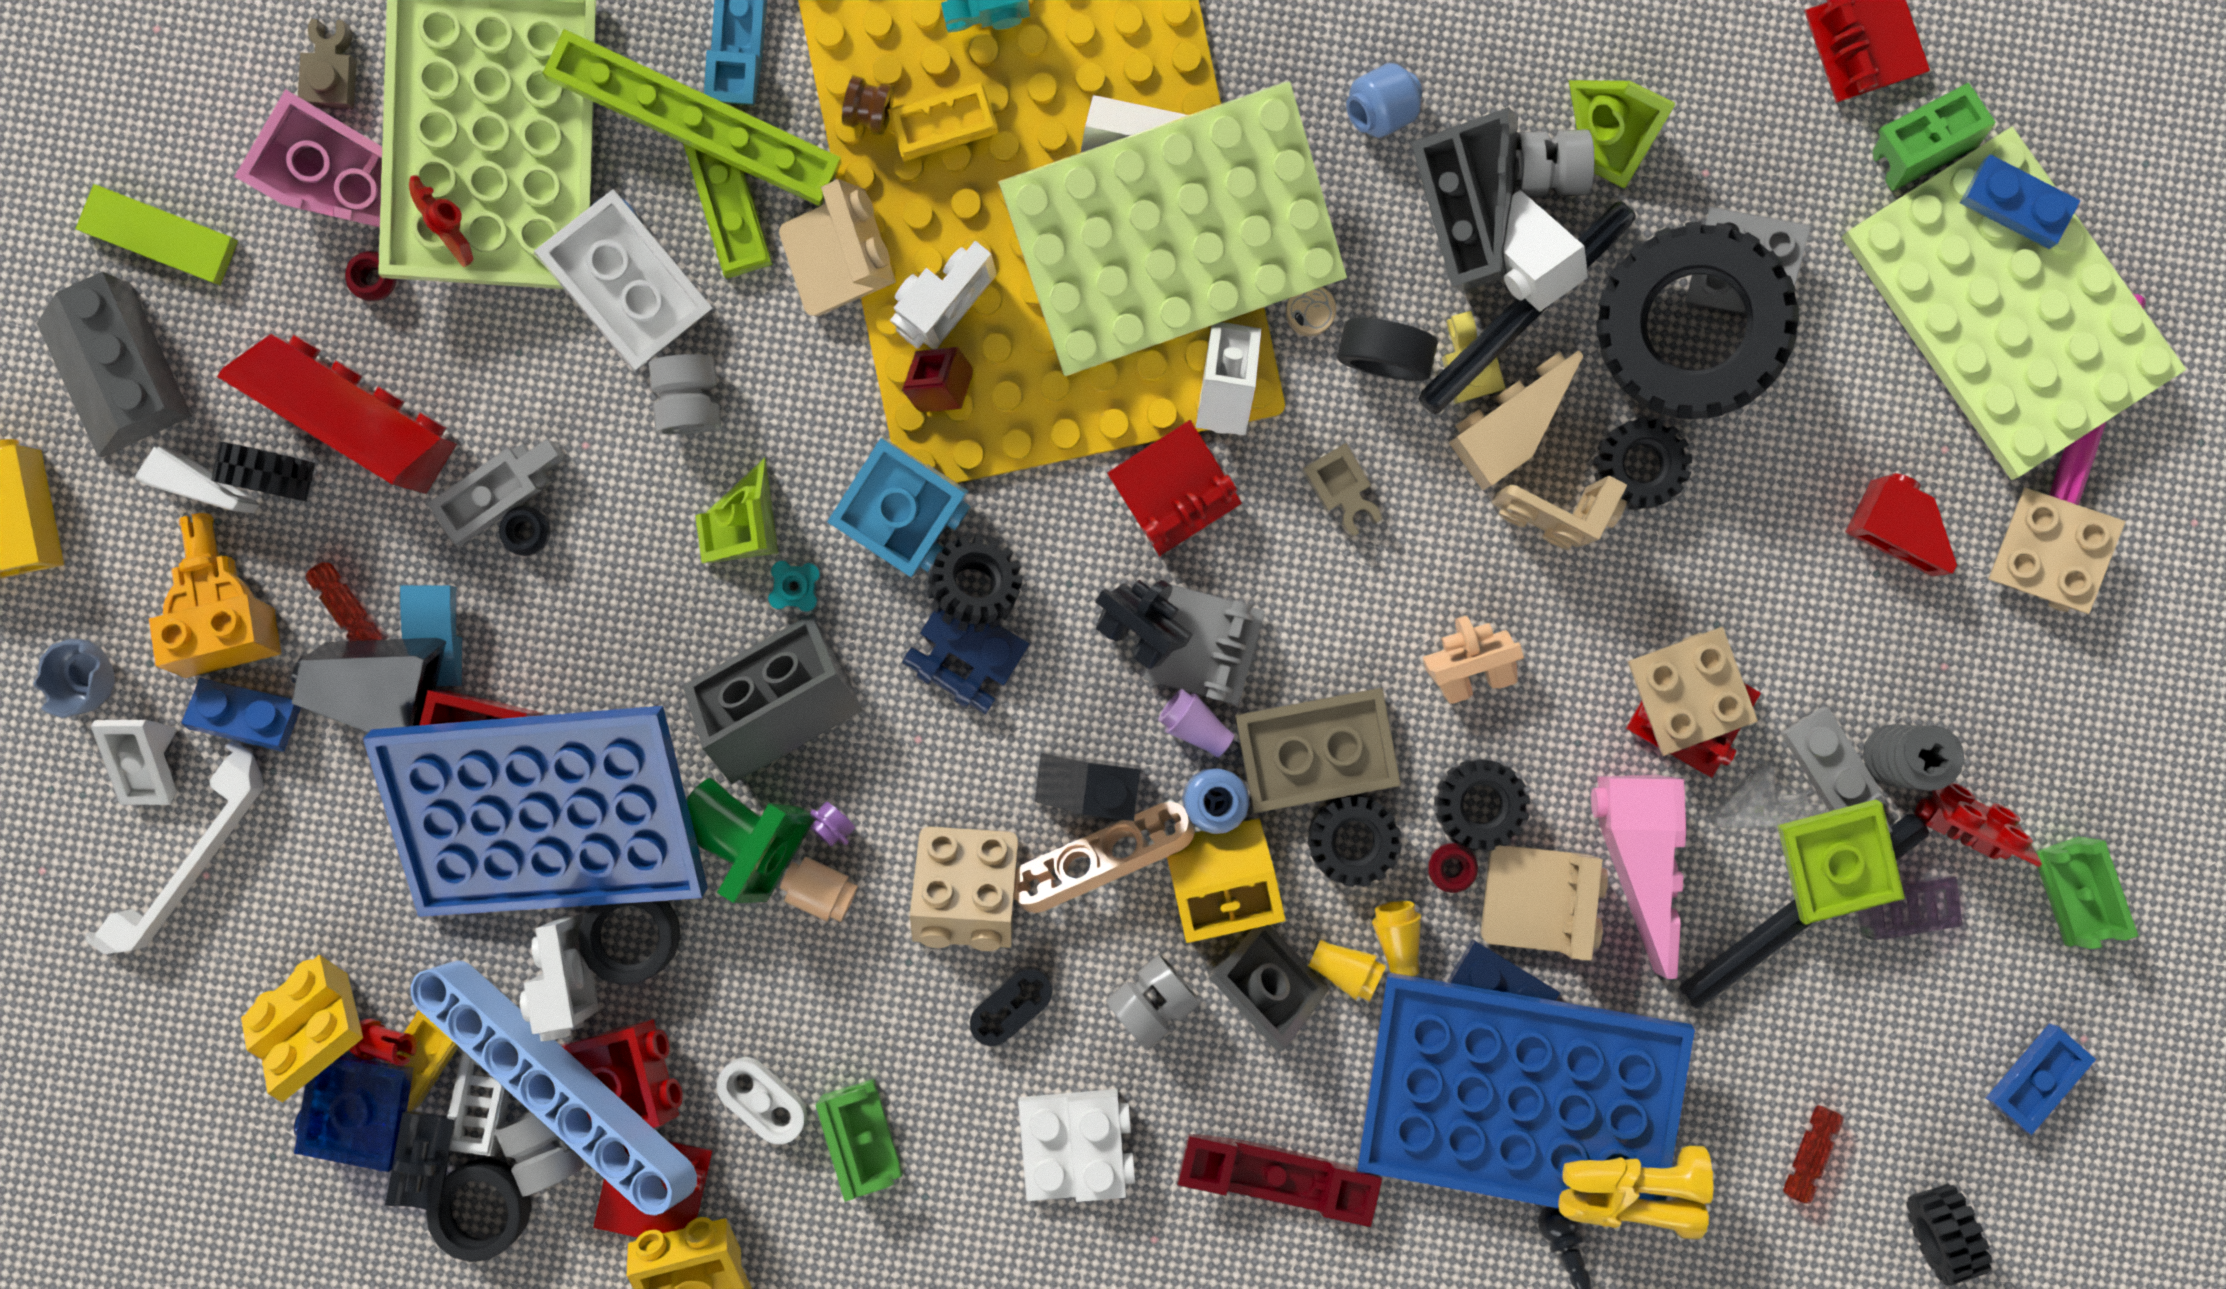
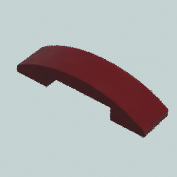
[1176,1134,1383,1227]

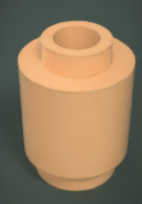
[780,857,858,922]

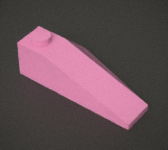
[234,89,382,227]
[1591,775,1686,979]

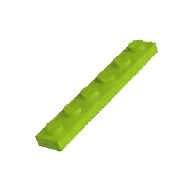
[542,29,842,206]

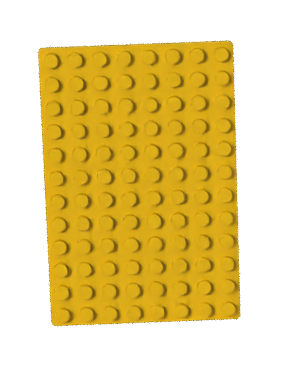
[798,0,1285,484]

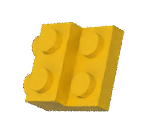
[241,954,363,1103]
[626,1217,752,1289]

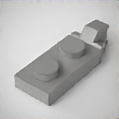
[428,439,567,546]
[1781,707,1892,833]

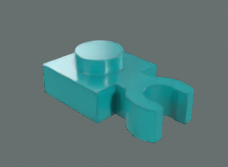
[941,0,1030,33]

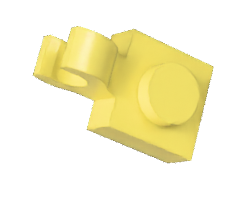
[1442,311,1506,404]

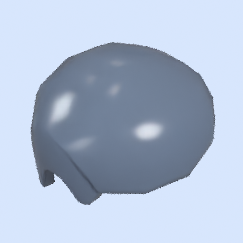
[33,639,115,718]

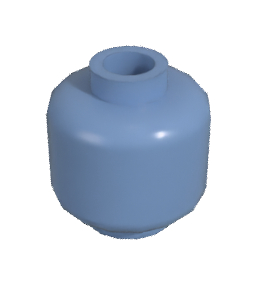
[1346,63,1422,138]
[1182,768,1249,834]

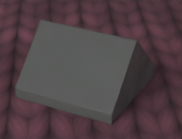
[1206,925,1329,1053]

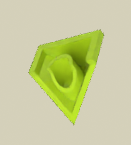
[1568,80,1675,189]
[695,457,779,564]

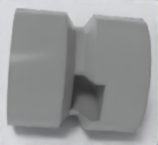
[1514,129,1594,197]
[649,354,721,435]
[1106,953,1201,1050]
[494,1112,584,1197]

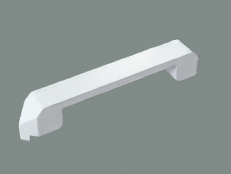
[85,740,264,954]

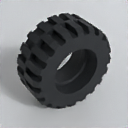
[1596,221,1799,420]

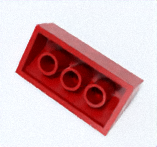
[217,334,457,494]

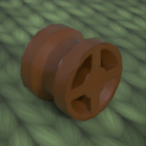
[842,75,894,135]

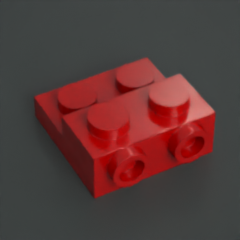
[560,1019,683,1128]

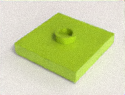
[1777,799,1905,925]

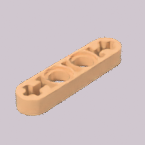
[1013,802,1195,913]

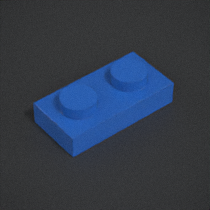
[1959,154,2081,249]
[181,677,302,752]
[1985,1023,2096,1135]

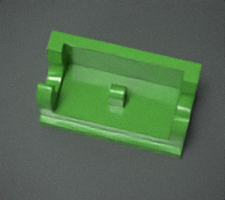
[1873,82,1996,192]
[2035,836,2139,949]
[815,1079,903,1202]

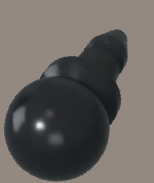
[1538,1206,1591,1289]

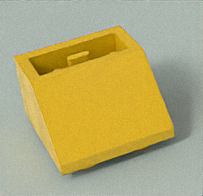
[1167,818,1286,943]

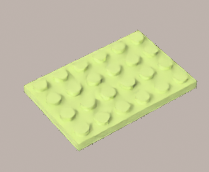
[378,0,597,289]
[998,81,1347,376]
[1841,126,2187,480]

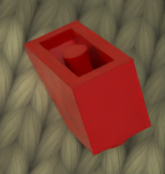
[1845,473,1957,577]

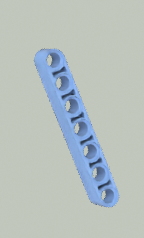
[411,960,697,1215]

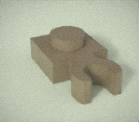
[298,18,357,109]
[1302,443,1382,537]

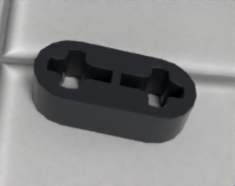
[969,966,1053,1046]

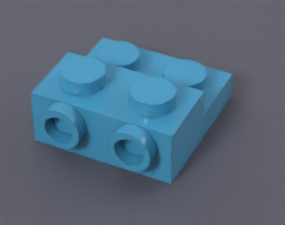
[827,437,971,577]

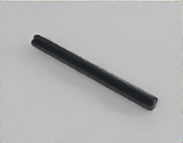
[1418,201,1636,415]
[1679,813,1930,1009]

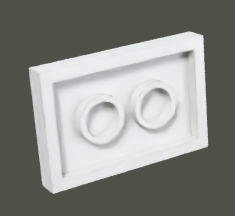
[534,189,712,372]

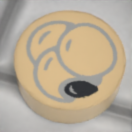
[1285,287,1336,337]

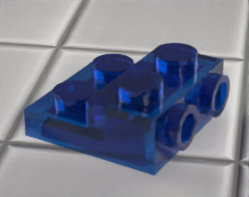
[294,1050,414,1172]

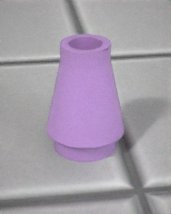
[1158,689,1234,758]

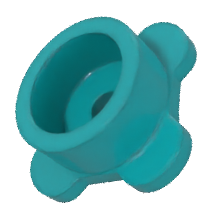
[768,561,820,612]

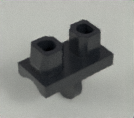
[1095,580,1193,669]
[385,1110,457,1212]

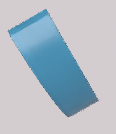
[704,0,767,106]

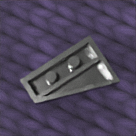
[1411,107,1518,292]

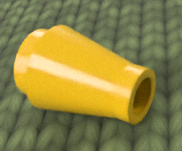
[1372,901,1421,976]
[1308,940,1386,1002]

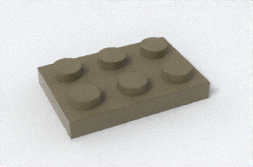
[1234,688,1401,813]

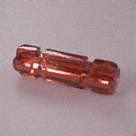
[305,562,381,641]
[1783,1105,1844,1204]

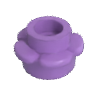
[810,801,856,847]

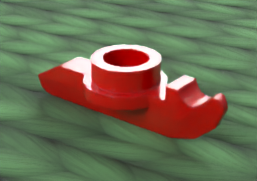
[408,175,474,267]

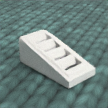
[135,447,259,513]
[448,1050,509,1157]

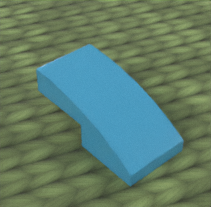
[400,585,462,686]

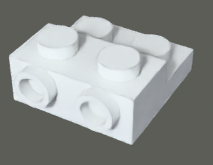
[890,241,997,349]
[520,913,599,1041]
[1018,1089,1135,1202]

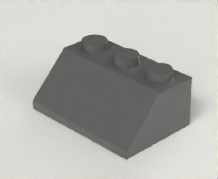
[37,272,192,458]
[683,613,863,784]

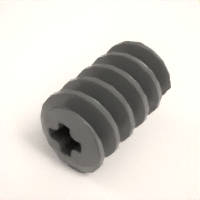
[1863,724,1965,791]

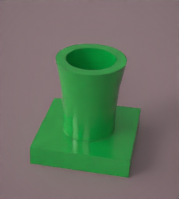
[686,778,815,903]

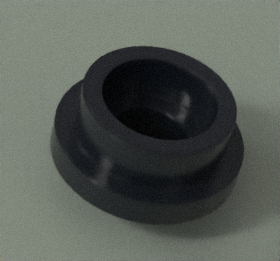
[499,506,551,556]

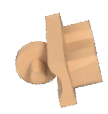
[1422,615,1524,704]

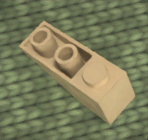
[1449,350,1583,490]

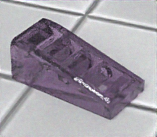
[1858,876,1963,940]

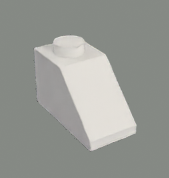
[1503,190,1588,312]
[1196,322,1261,435]

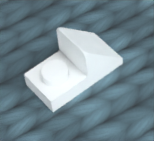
[91,720,177,805]

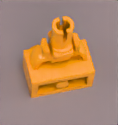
[149,513,282,678]

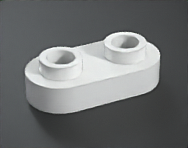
[717,1057,807,1144]

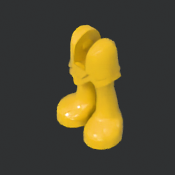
[1558,1146,1714,1240]

